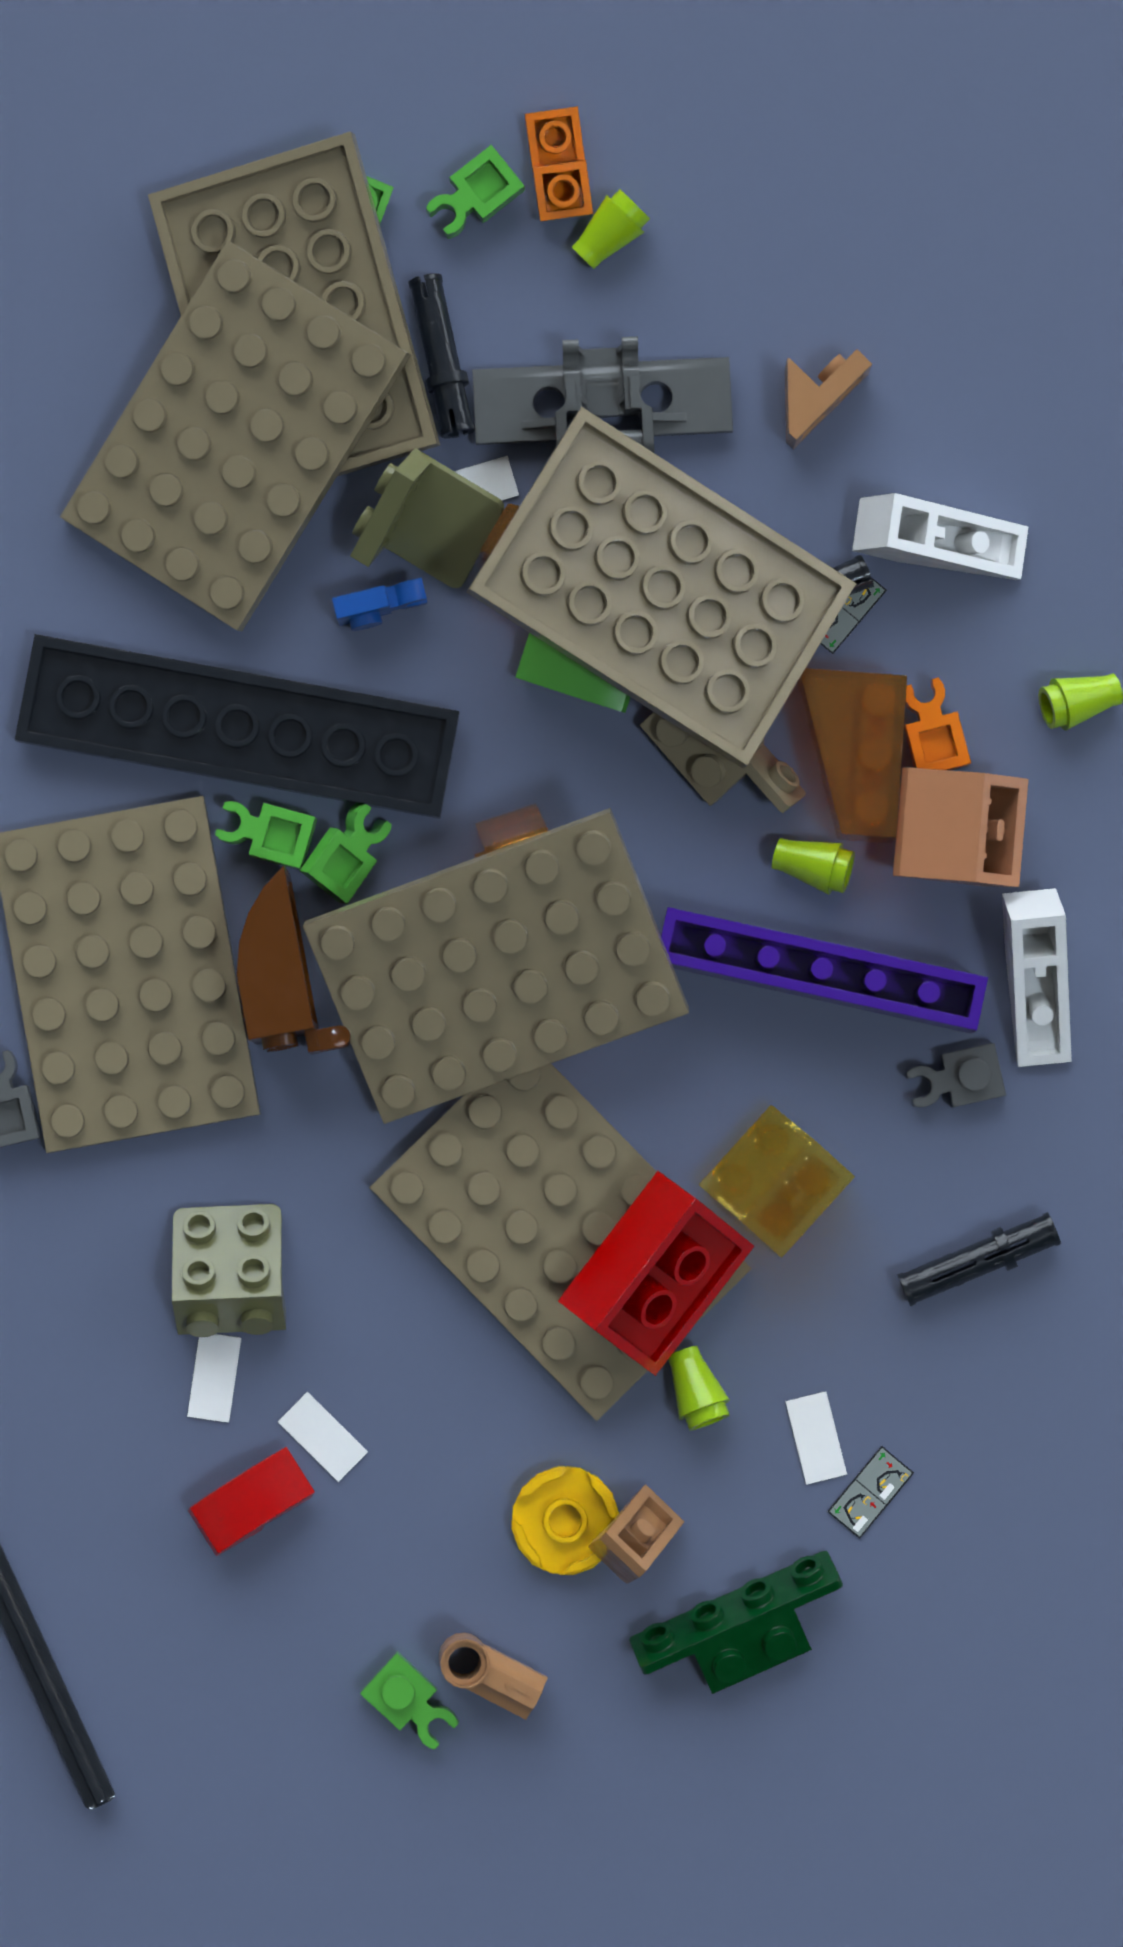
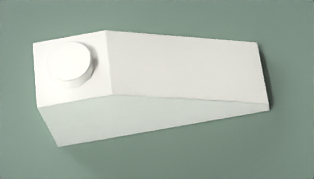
[852,493,1029,580]
[1002,888,1072,1067]

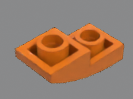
[524,106,593,221]

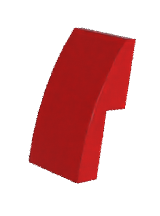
[188,1446,315,1557]

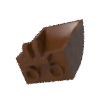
[237,866,351,1055]

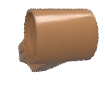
[438,1632,548,1720]

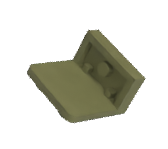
[350,448,504,588]
[172,1204,286,1337]

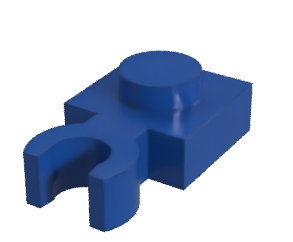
[332,578,428,631]

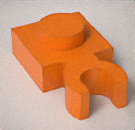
[903,677,971,770]

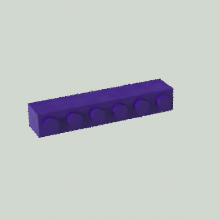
[661,907,988,1034]

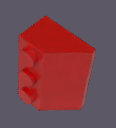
[558,1171,755,1376]

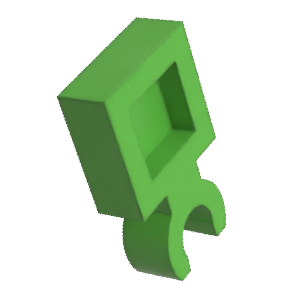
[426,145,525,239]
[215,801,317,870]
[300,803,392,904]
[360,1651,459,1749]

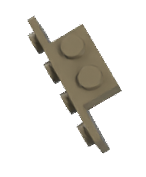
[639,712,806,813]

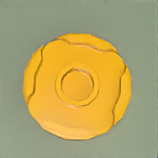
[511,1466,619,1575]

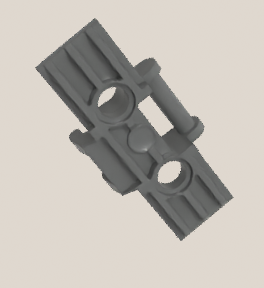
[472,336,733,453]

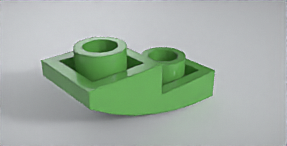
[515,633,630,713]

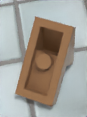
[785,349,872,450]
[588,1484,685,1584]

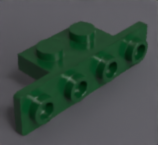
[629,1551,843,1694]

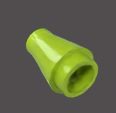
[572,189,650,269]
[1038,673,1123,731]
[771,838,855,895]
[668,1346,730,1431]

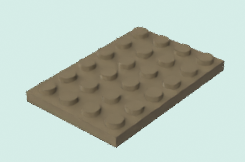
[148,131,441,476]
[60,240,411,632]
[466,407,856,768]
[0,796,261,1153]
[303,808,689,1124]
[369,1064,751,1421]

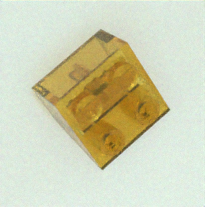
[698,1105,855,1258]

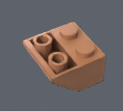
[893,767,1029,887]

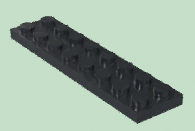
[15,634,460,819]

